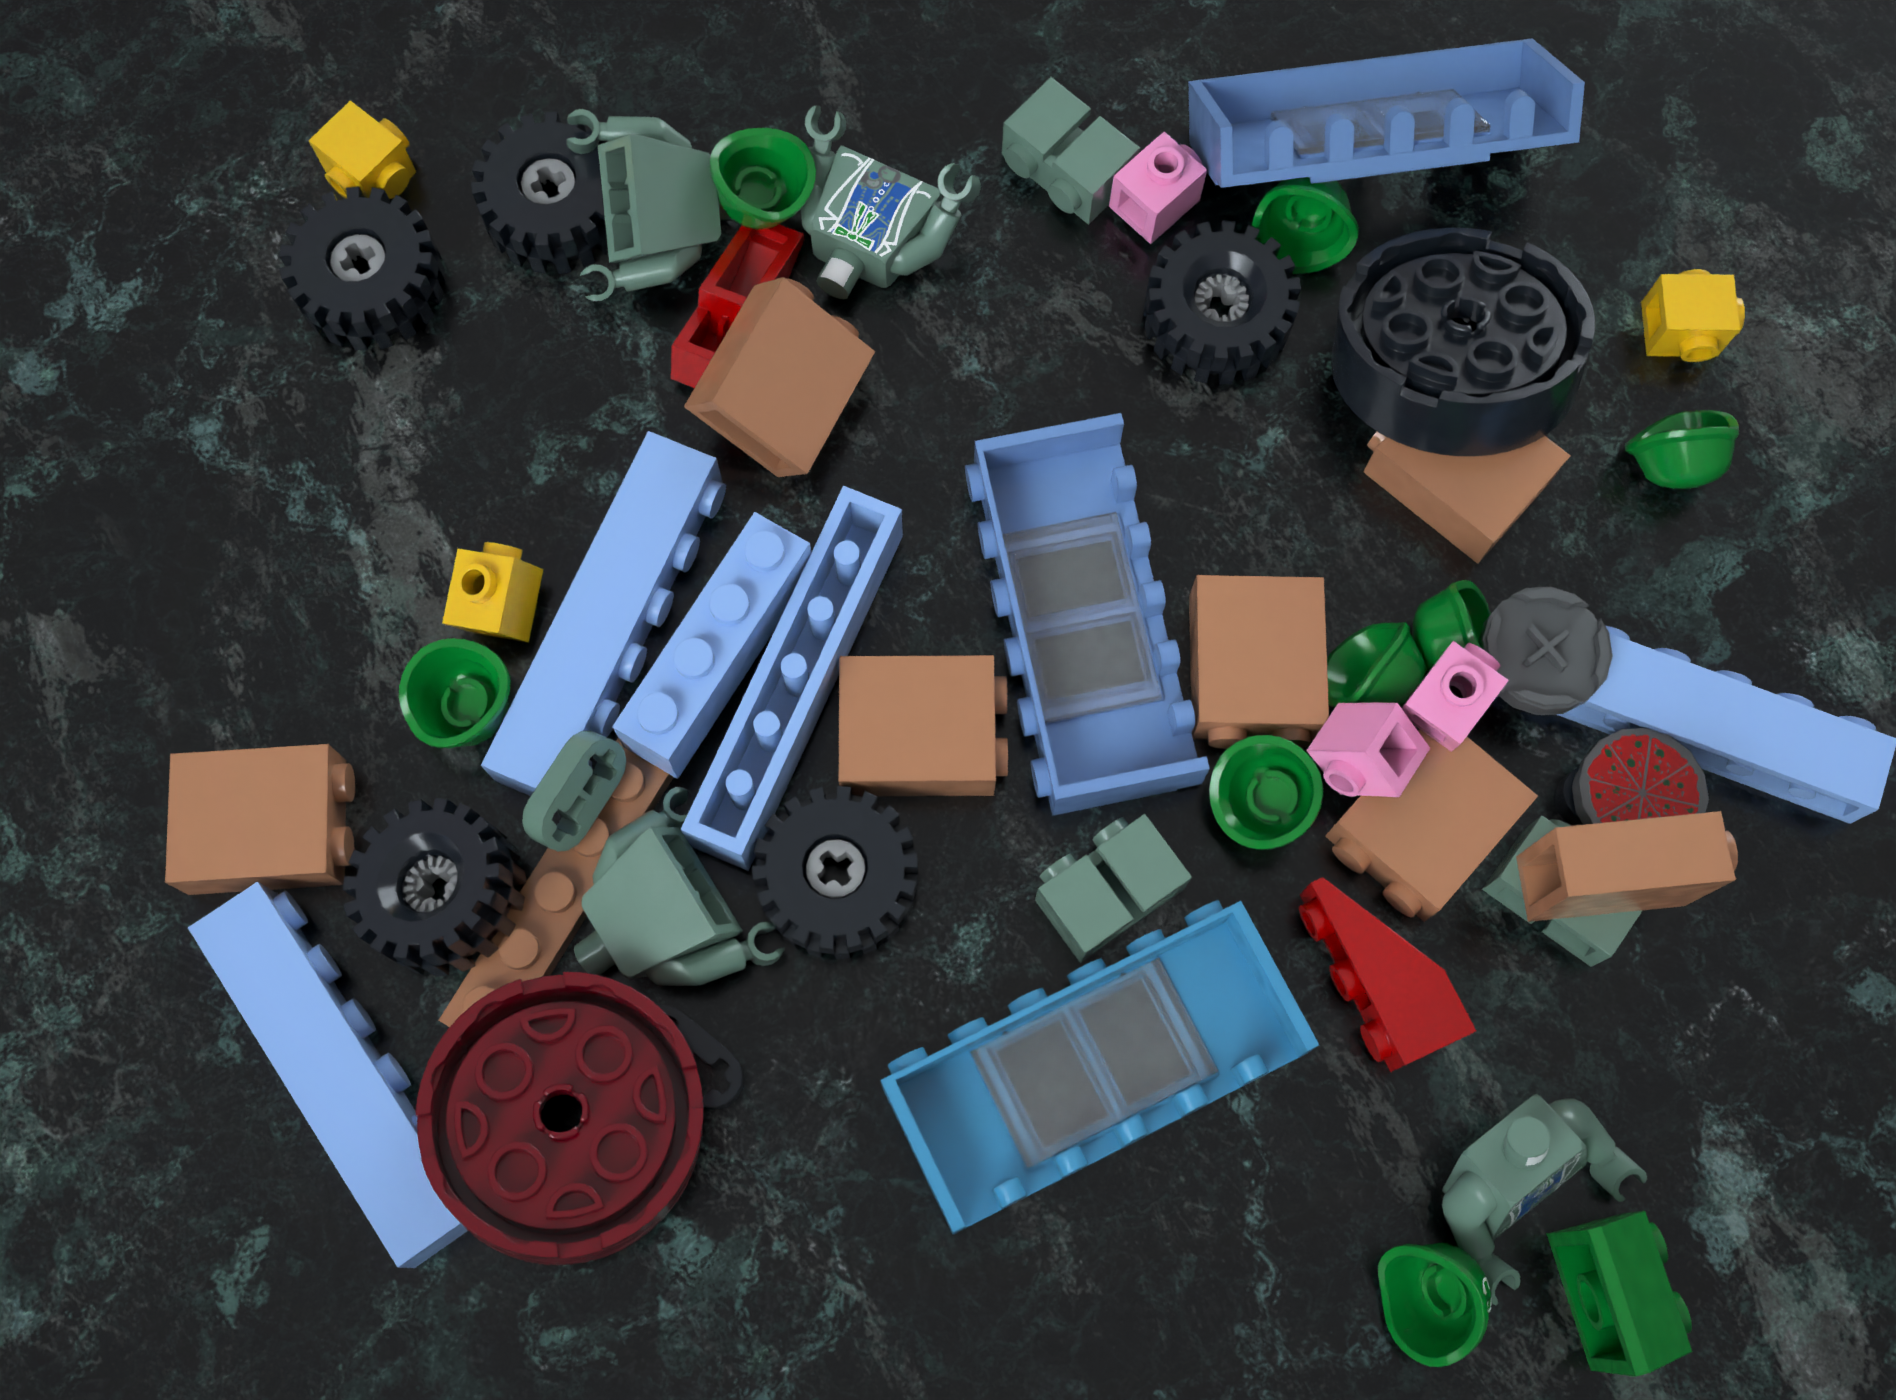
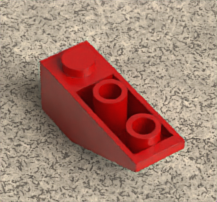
[1299,877,1477,1072]

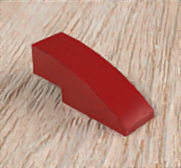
[671,224,804,388]

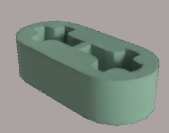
[522,730,626,852]

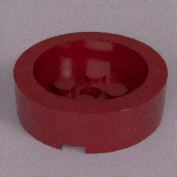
[416,972,703,1265]

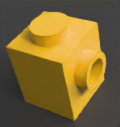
[308,100,416,199]
[1641,269,1745,362]
[442,542,544,643]

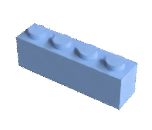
[612,512,811,779]

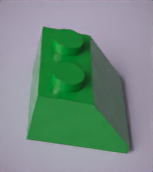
[1546,1211,1693,1377]

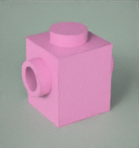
[1109,132,1207,244]
[1402,641,1509,752]
[1307,702,1430,797]

